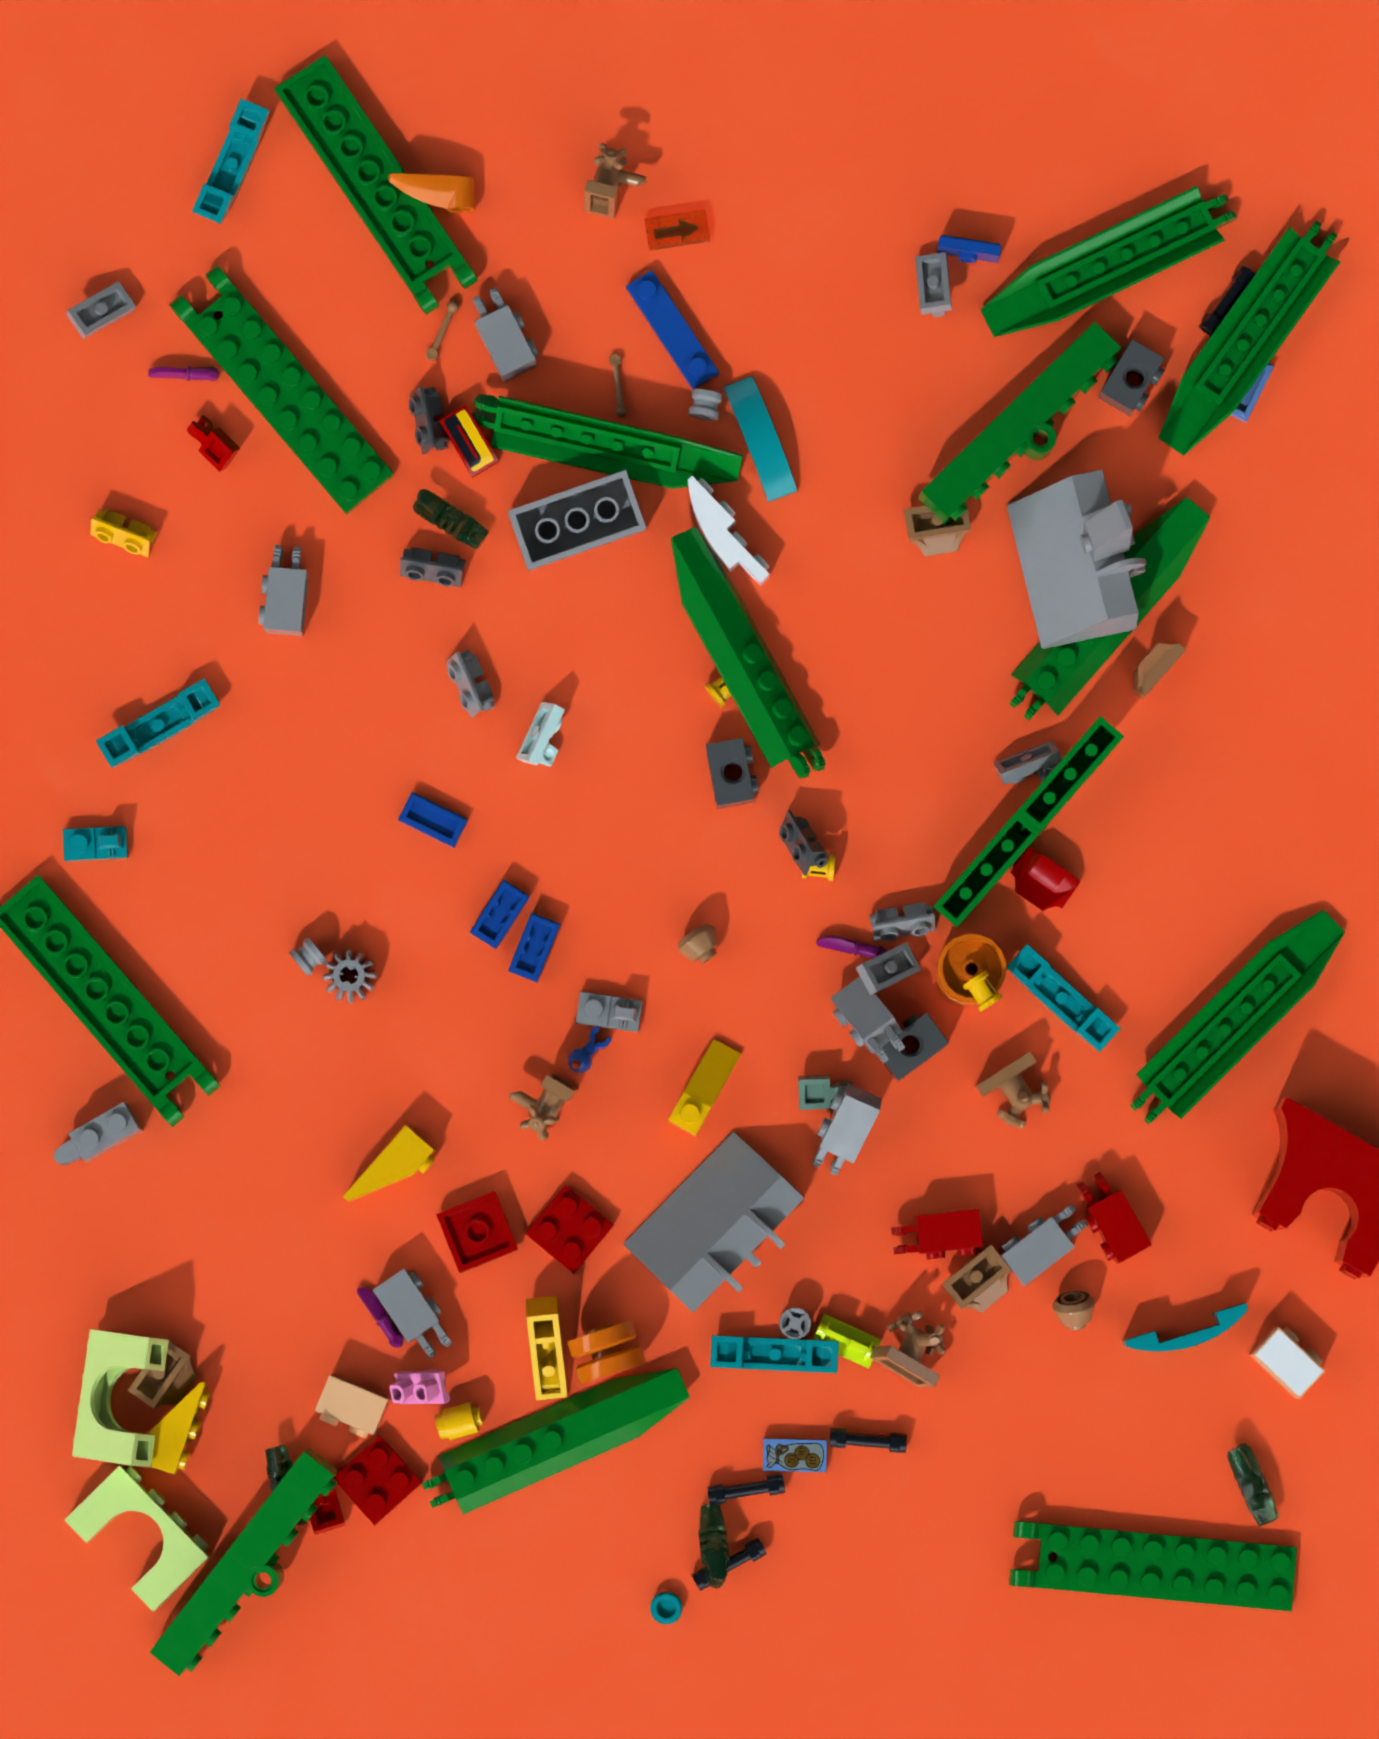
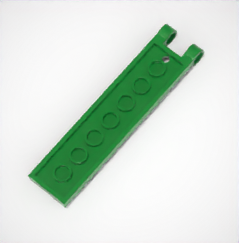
[274,55,478,315]
[169,265,394,515]
[0,875,221,1127]
[1009,1521,1297,1611]

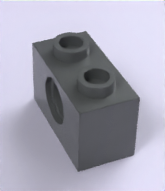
[1098,339,1165,417]
[706,738,759,809]
[882,1013,949,1082]

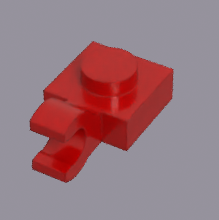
[187,415,240,472]

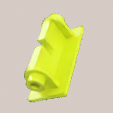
[812,1314,882,1369]

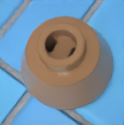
[678,924,719,964]
[1052,1290,1096,1330]

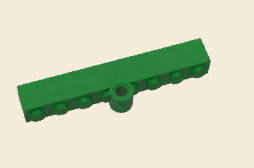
[918,322,1121,525]
[933,716,1124,927]
[149,1447,339,1676]

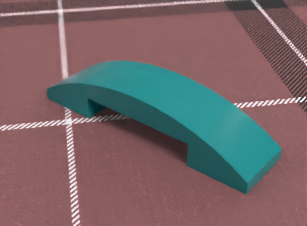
[192,98,270,224]
[723,376,797,502]
[96,678,220,768]
[1006,944,1121,1052]
[1122,1303,1248,1352]
[710,1335,839,1373]

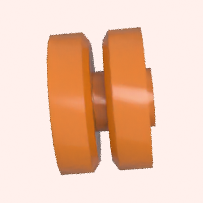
[935,934,1006,1006]
[567,1320,646,1384]

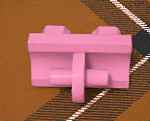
[389,1369,450,1404]

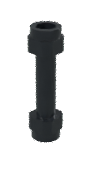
[1199,266,1255,336]
[829,1428,907,1453]
[707,1474,785,1505]
[691,1537,767,1591]

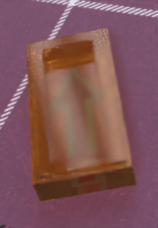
[644,209,710,251]

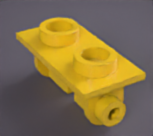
[90,508,157,557]

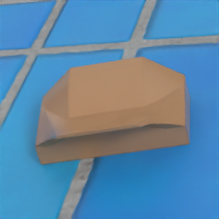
[903,503,971,557]
[1133,642,1186,700]
[941,1245,1011,1313]
[128,1338,197,1409]

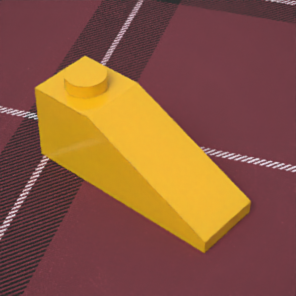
[668,1039,741,1137]
[343,1125,436,1202]
[526,1296,568,1401]

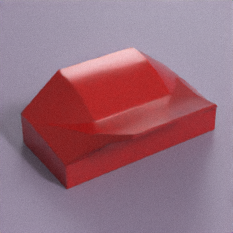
[1011,847,1080,911]

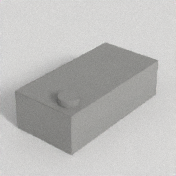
[507,470,647,572]

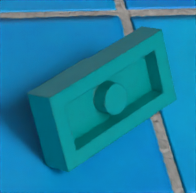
[63,826,128,862]

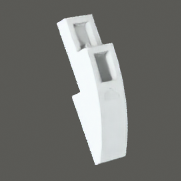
[688,476,770,586]

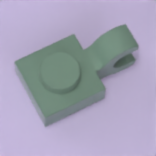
[798,1075,852,1110]

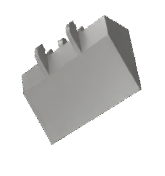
[1006,470,1147,649]
[623,1131,804,1312]

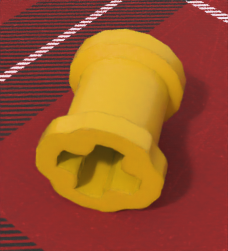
[704,677,732,708]
[802,853,836,881]
[963,970,1003,1012]

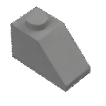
[1080,499,1133,562]

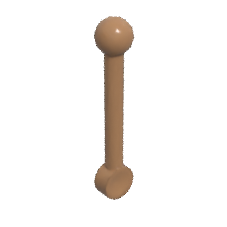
[426,301,459,361]
[609,354,627,417]

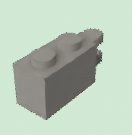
[472,287,539,382]
[259,545,309,636]
[830,976,905,1063]
[812,1083,882,1175]
[53,1102,143,1166]
[1000,1204,1088,1286]
[373,1268,453,1359]

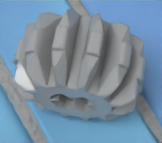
[323,949,377,1003]

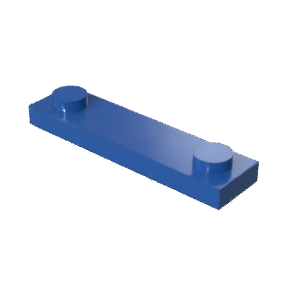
[626,270,719,390]

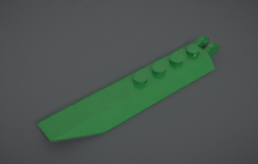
[980,186,1237,338]
[1158,220,1340,456]
[472,394,743,489]
[1009,497,1210,720]
[671,527,826,778]
[1130,910,1345,1125]
[422,1368,690,1514]

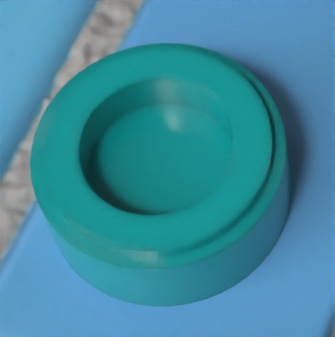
[650,1592,682,1624]

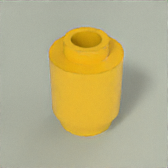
[435,1402,484,1441]

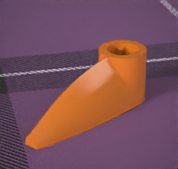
[388,173,475,213]

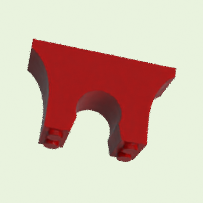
[1252,1097,1379,1280]

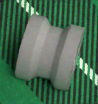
[688,389,723,421]
[289,937,327,976]
[779,1308,811,1339]

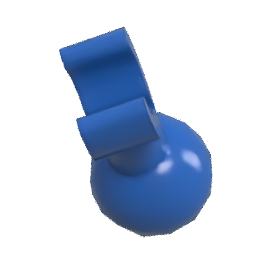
[567,1027,611,1073]

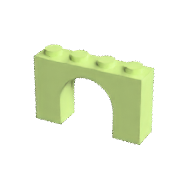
[72,1329,169,1467]
[65,1465,211,1612]

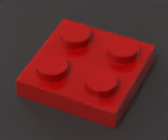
[525,1185,614,1274]
[436,1191,519,1273]
[334,1435,423,1526]

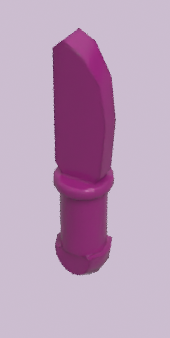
[148,365,220,381]
[816,935,887,958]
[357,1287,404,1348]

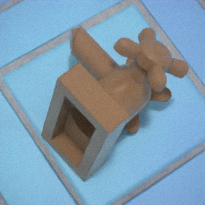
[584,143,647,219]
[975,1052,1051,1128]
[508,1073,578,1141]
[870,1311,946,1387]

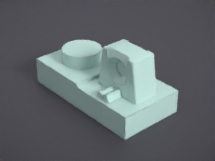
[516,702,565,767]

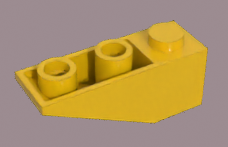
[148,1382,211,1475]

